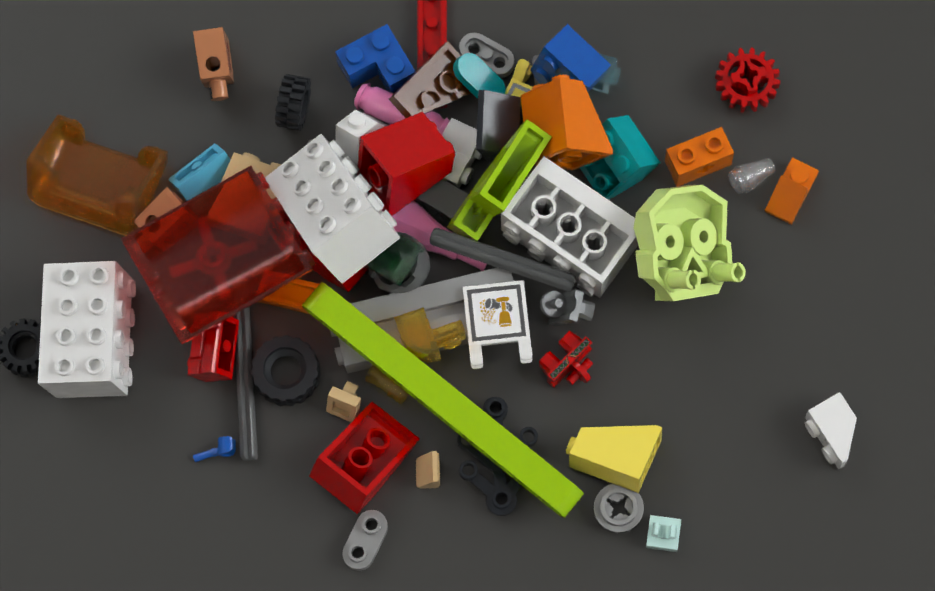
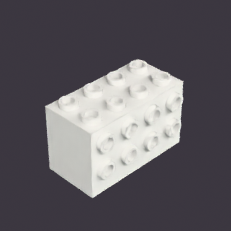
[264,134,400,284]
[38,261,136,398]

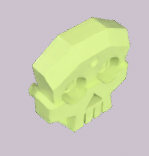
[633,185,746,301]

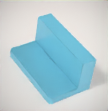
[168,143,231,213]

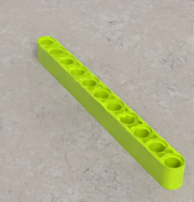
[302,282,584,518]

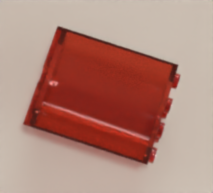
[121,166,316,345]

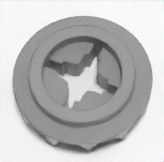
[594,484,644,534]

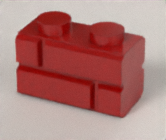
[187,313,239,382]

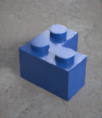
[335,24,416,94]
[530,24,611,92]

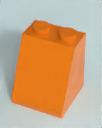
[521,75,613,170]

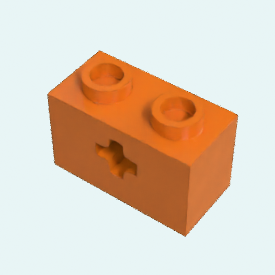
[665,127,734,187]

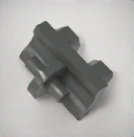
[540,290,595,326]

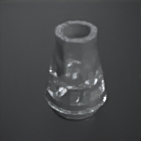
[728,157,775,194]

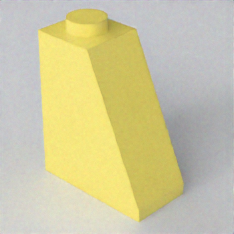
[566,425,662,493]

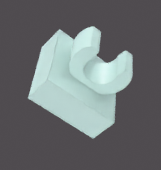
[646,515,681,552]

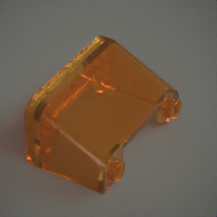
[26,114,168,236]

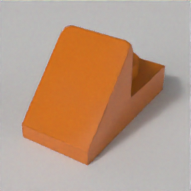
[764,157,819,225]

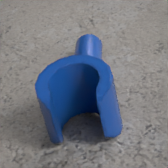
[193,436,236,462]

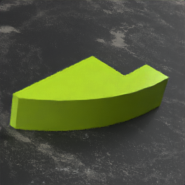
[447,119,552,241]

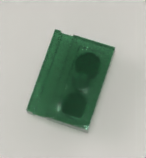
[364,232,425,286]

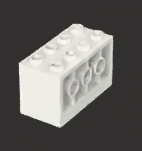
[501,156,638,298]

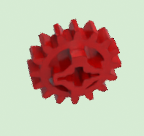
[715,47,780,112]

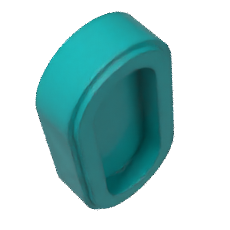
[453,53,506,98]

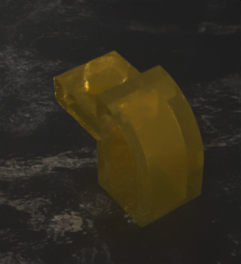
[394,307,466,362]

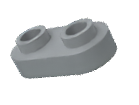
[459,32,514,78]
[342,510,388,571]

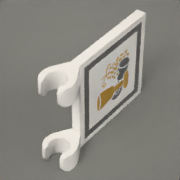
[463,280,533,369]

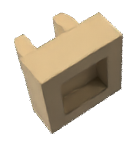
[326,381,361,422]

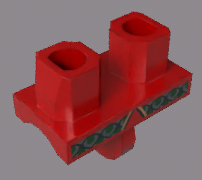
[539,331,593,388]

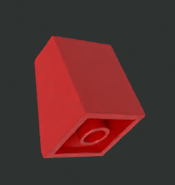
[357,112,455,216]

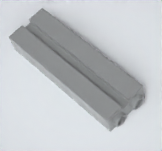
[330,267,514,374]

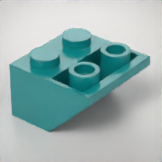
[580,115,661,200]

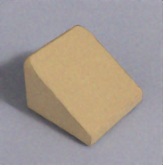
[416,451,440,489]

